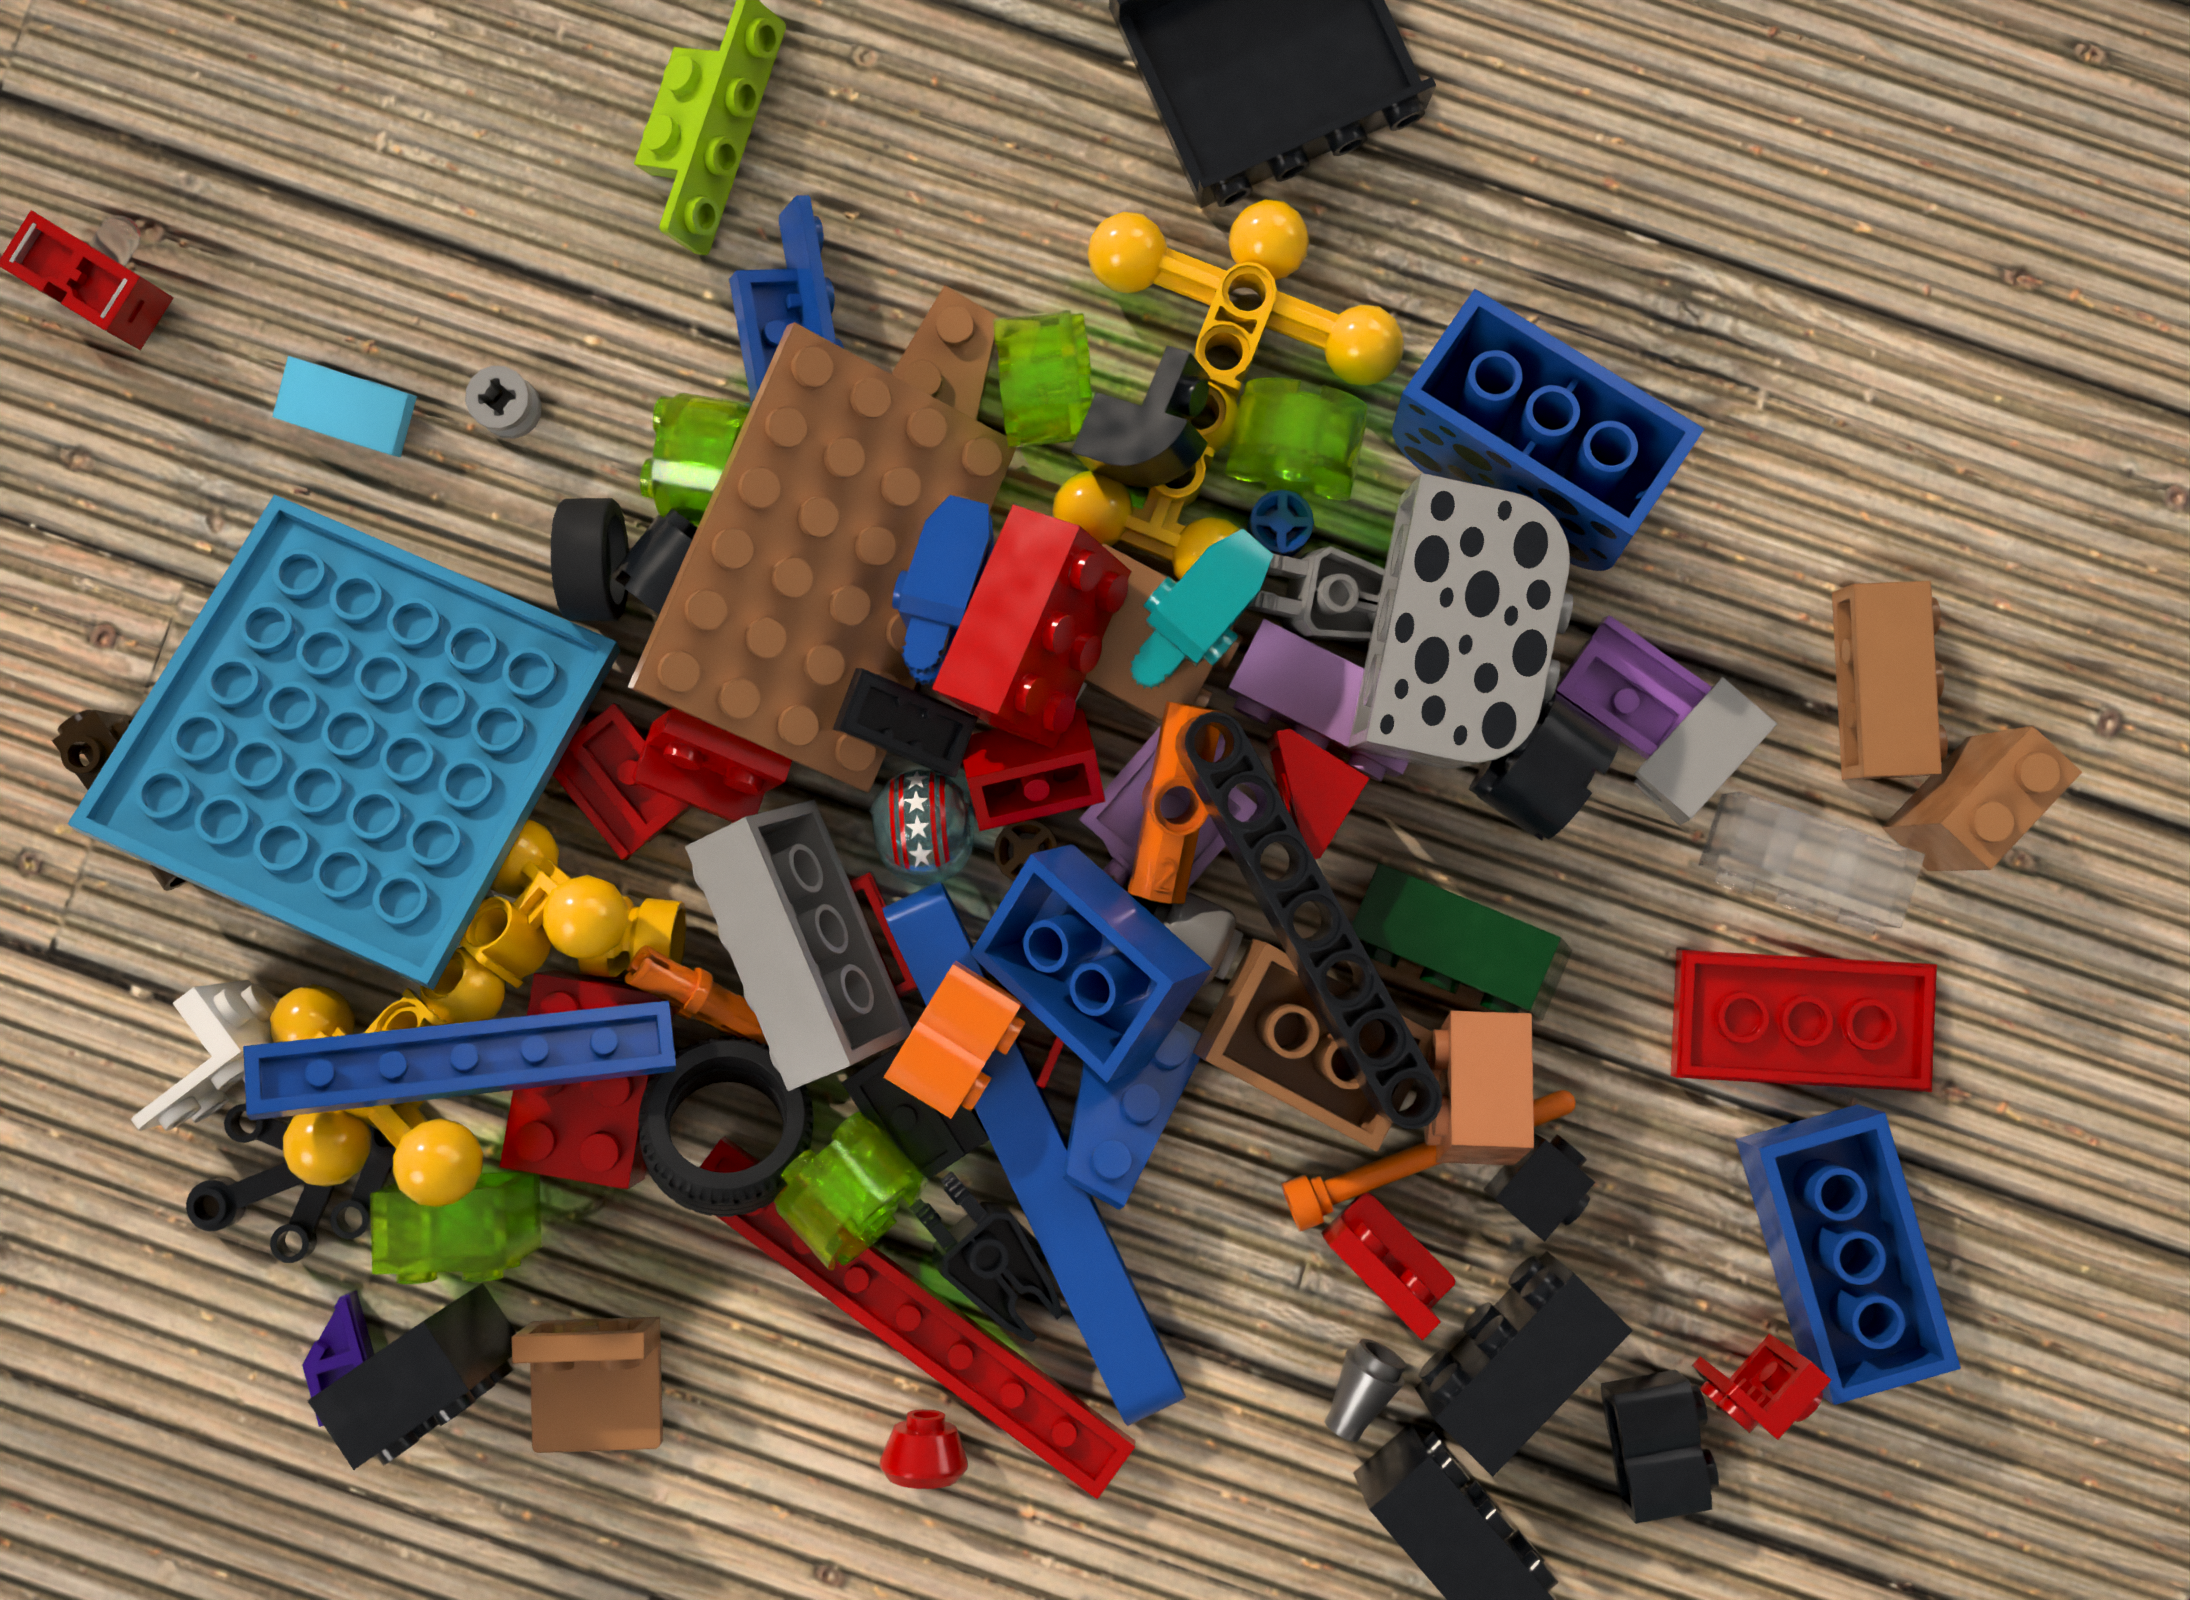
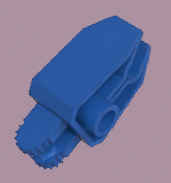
[892,495,994,686]

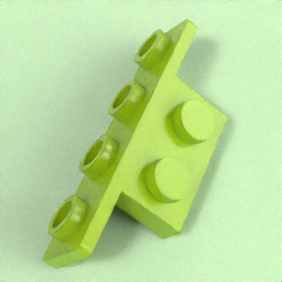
[634,0,786,255]

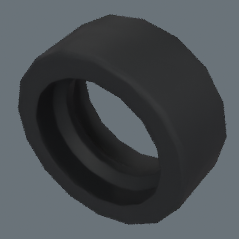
[551,498,629,621]

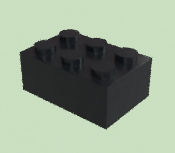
[1415,1251,1633,1477]
[307,1283,516,1470]
[1353,1422,1559,1600]

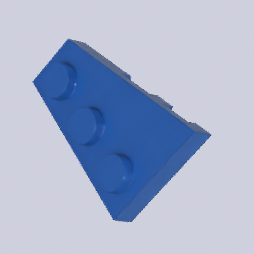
[1063,1020,1202,1210]

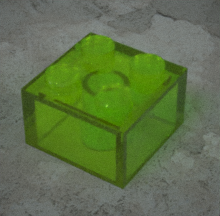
[370,1171,542,1284]

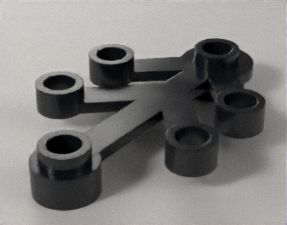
[186,1103,396,1263]

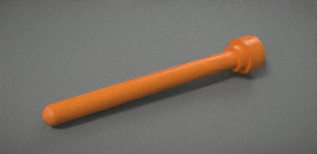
[1281,1090,1576,1232]

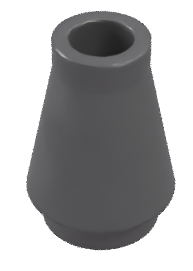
[1325,1339,1406,1442]

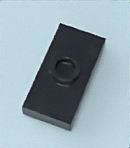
[832,668,978,778]

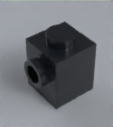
[1483,1133,1595,1242]

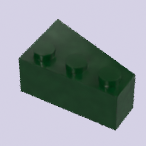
[1352,863,1572,1020]

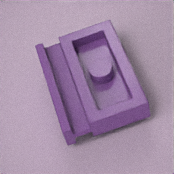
[1555,615,1712,759]

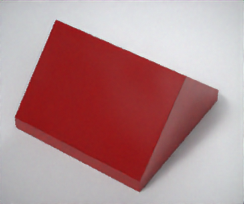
[1266,728,1370,859]

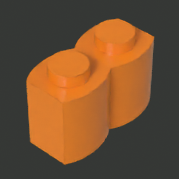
[883,961,1026,1119]

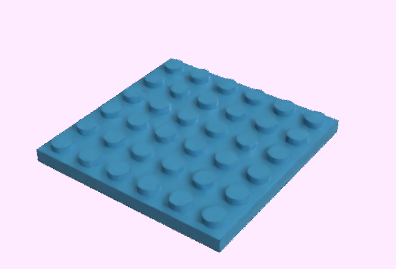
[67,494,620,990]

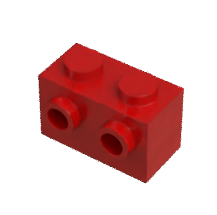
[963,709,1106,831]

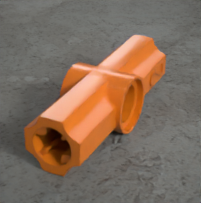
[1127,700,1224,904]

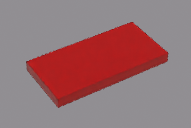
[1670,949,1937,1092]

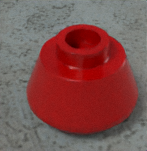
[879,1409,968,1489]

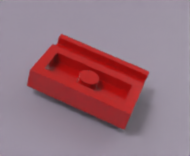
[552,703,693,860]

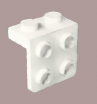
[131,980,276,1131]

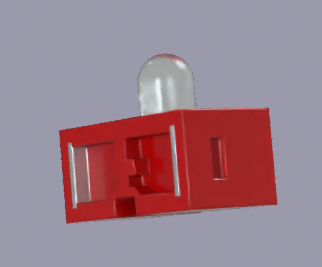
[0,210,174,351]

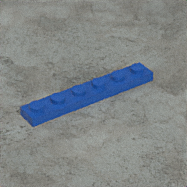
[243,1001,676,1121]

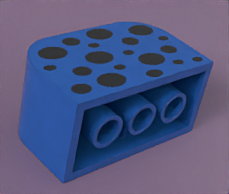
[1392,289,1705,571]

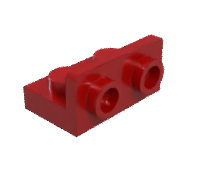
[632,708,793,823]
[1321,1192,1456,1341]

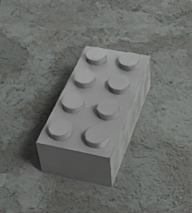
[685,799,912,1091]

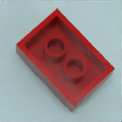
[932,504,1132,749]
[499,970,674,1189]

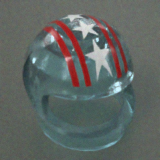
[869,769,974,885]

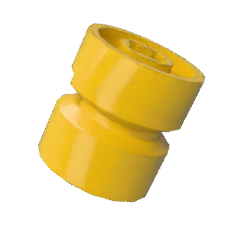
[578,895,687,979]

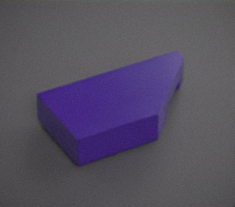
[302,1290,374,1427]

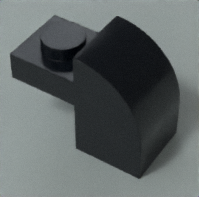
[1071,345,1210,487]

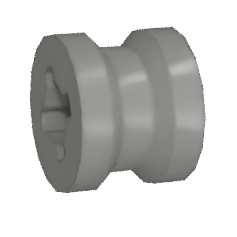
[465,366,542,439]

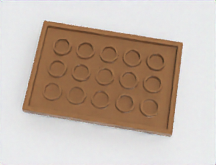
[627,322,1019,793]

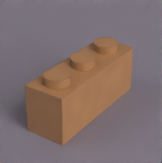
[1832,581,1948,780]

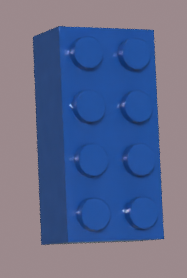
[1735,1104,1961,1405]

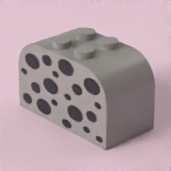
[1348,473,1573,769]

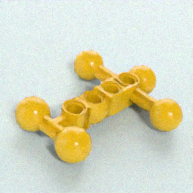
[1052,199,1405,580]
[270,819,629,1207]

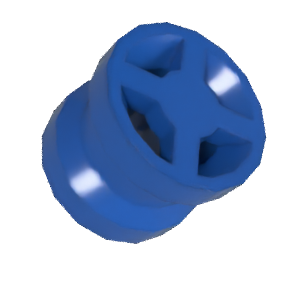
[1247,489,1314,557]

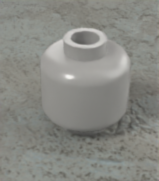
[1153,892,1244,987]

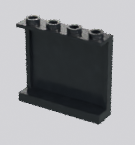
[1109,0,1436,209]

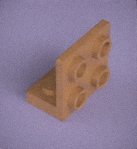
[512,1317,663,1453]

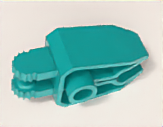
[1130,529,1274,690]

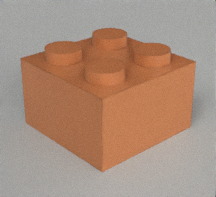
[1425,1011,1534,1165]

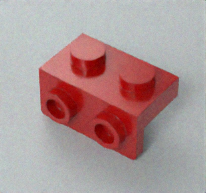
[1692,1333,1831,1440]

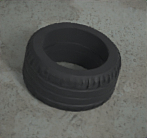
[638,1036,814,1217]

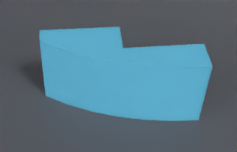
[272,356,417,457]

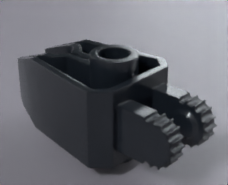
[909,1171,1062,1342]

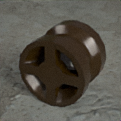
[994,820,1058,881]

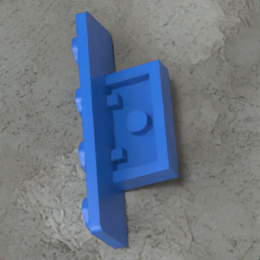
[729,195,844,402]

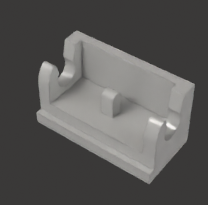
[1634,677,1777,826]

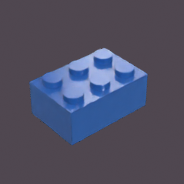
[970,844,1213,1083]

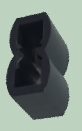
[1601,1369,1719,1524]

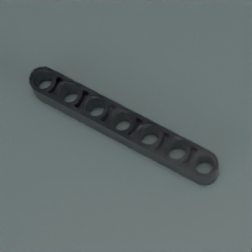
[1175,712,1442,1129]

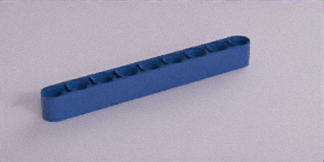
[882,881,1186,1426]

